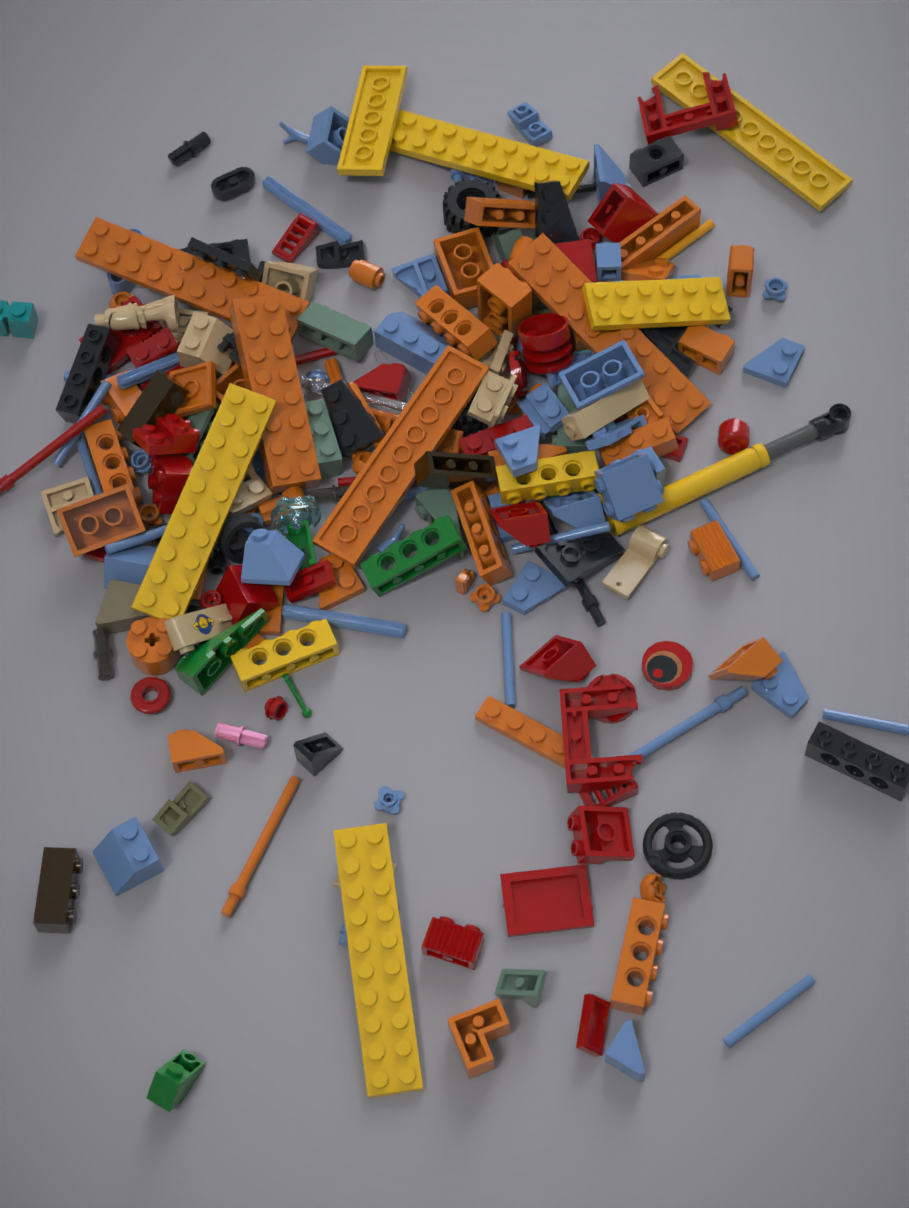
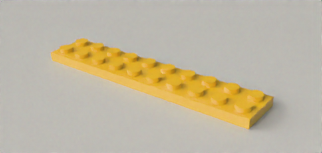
[651,53,853,212]
[389,110,590,201]
[131,383,277,619]
[333,823,424,1099]

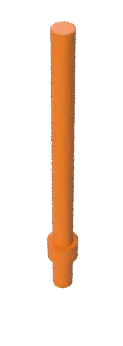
[220,776,300,918]

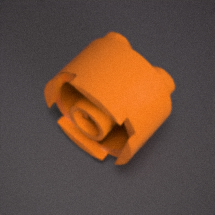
[126,617,182,676]

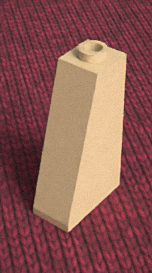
[561,379,650,441]

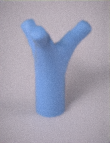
[279,122,310,144]
[377,523,404,553]

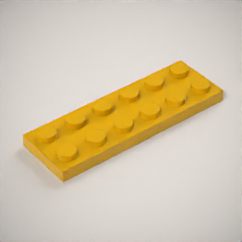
[337,65,408,176]
[582,277,731,331]

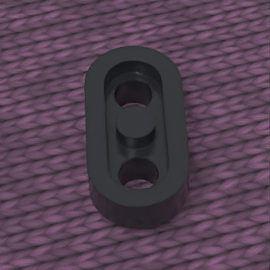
[211,167,256,200]

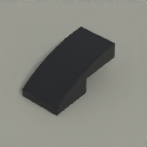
[315,240,367,269]

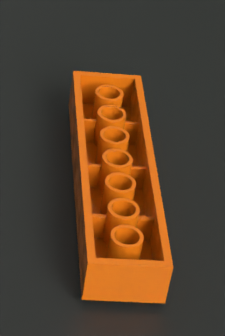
[229,293,321,494]

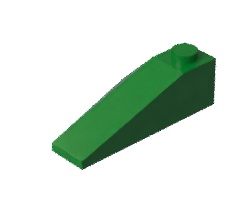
[175,608,269,696]

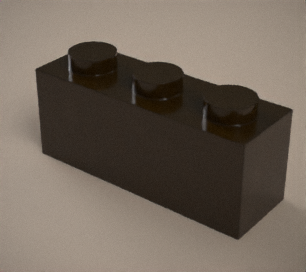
[117,369,189,448]
[414,451,497,491]
[33,847,83,934]

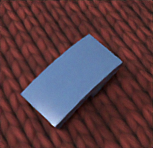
[507,102,553,147]

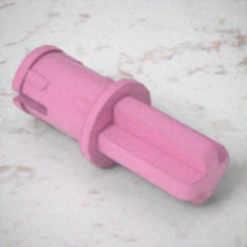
[215,722,268,749]

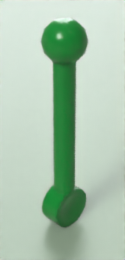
[282,673,312,718]

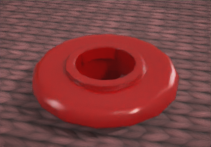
[130,677,171,714]

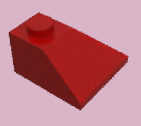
[489,500,551,548]
[519,635,596,682]

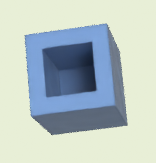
[595,242,622,281]

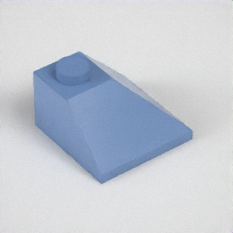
[593,144,631,205]
[541,490,606,529]
[241,529,305,586]

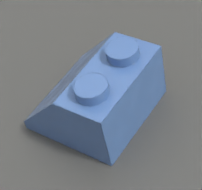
[306,106,349,166]
[92,817,164,897]

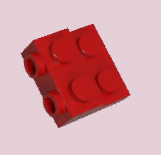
[132,414,200,456]
[567,805,635,864]

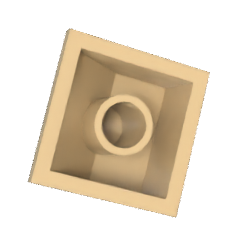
[177,311,233,377]

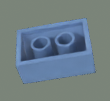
[374,311,457,375]
[558,340,645,410]

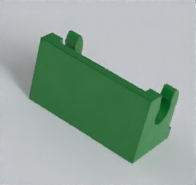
[286,520,316,572]

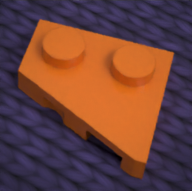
[621,258,675,281]
[319,554,365,610]

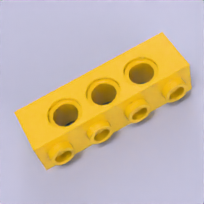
[496,450,599,504]
[230,619,339,692]

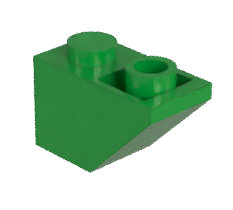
[146,1049,206,1112]

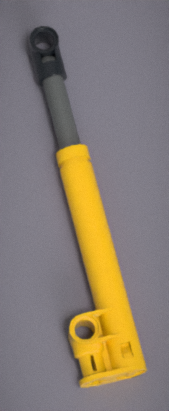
[597,403,851,536]

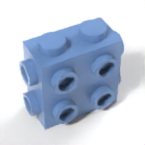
[594,452,664,522]

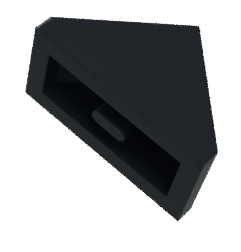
[293,732,343,777]

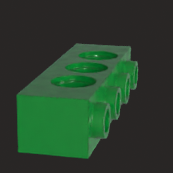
[360,515,467,597]

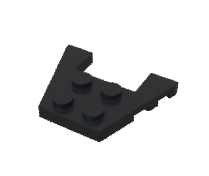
[638,306,732,377]

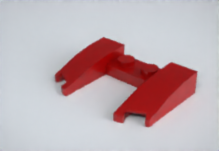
[637,72,739,145]
[559,684,643,793]

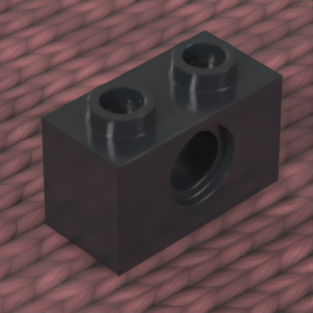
[629,136,684,187]

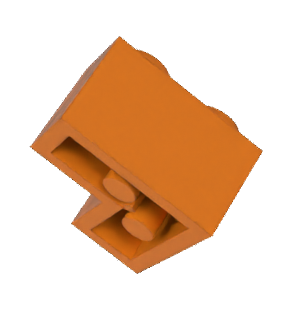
[447,998,510,1079]

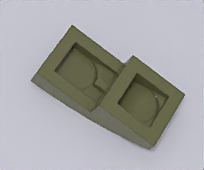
[152,781,211,836]

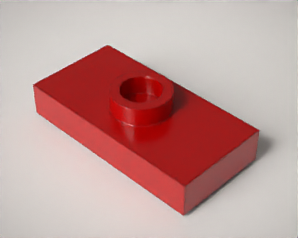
[576,994,610,1057]

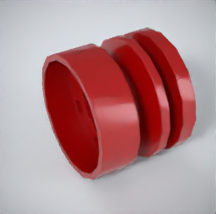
[518,313,574,374]

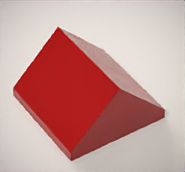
[216,565,280,625]

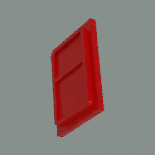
[500,864,595,937]

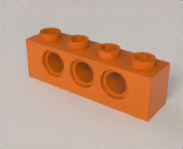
[415,285,498,361]
[84,419,143,509]
[451,480,513,586]
[610,897,669,1016]

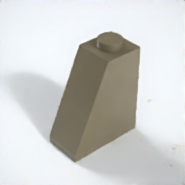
[95,579,150,635]

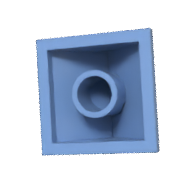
[104,544,157,589]

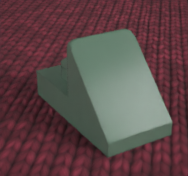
[494,969,547,1008]

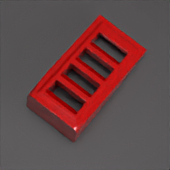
[272,213,319,263]
[578,774,638,807]

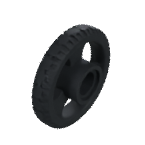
[643,812,713,880]

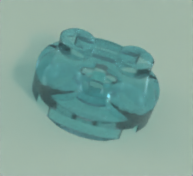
[270,495,321,536]

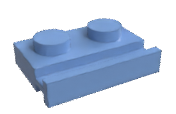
[517,382,569,439]

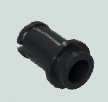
[208,545,227,575]

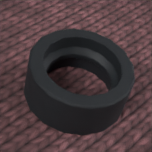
[217,513,264,564]

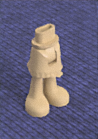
[94,295,179,331]

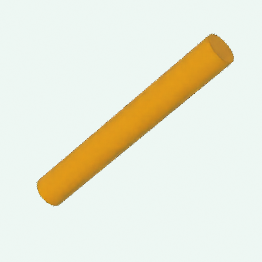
[657,219,715,261]

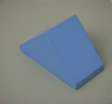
[605,1020,645,1082]

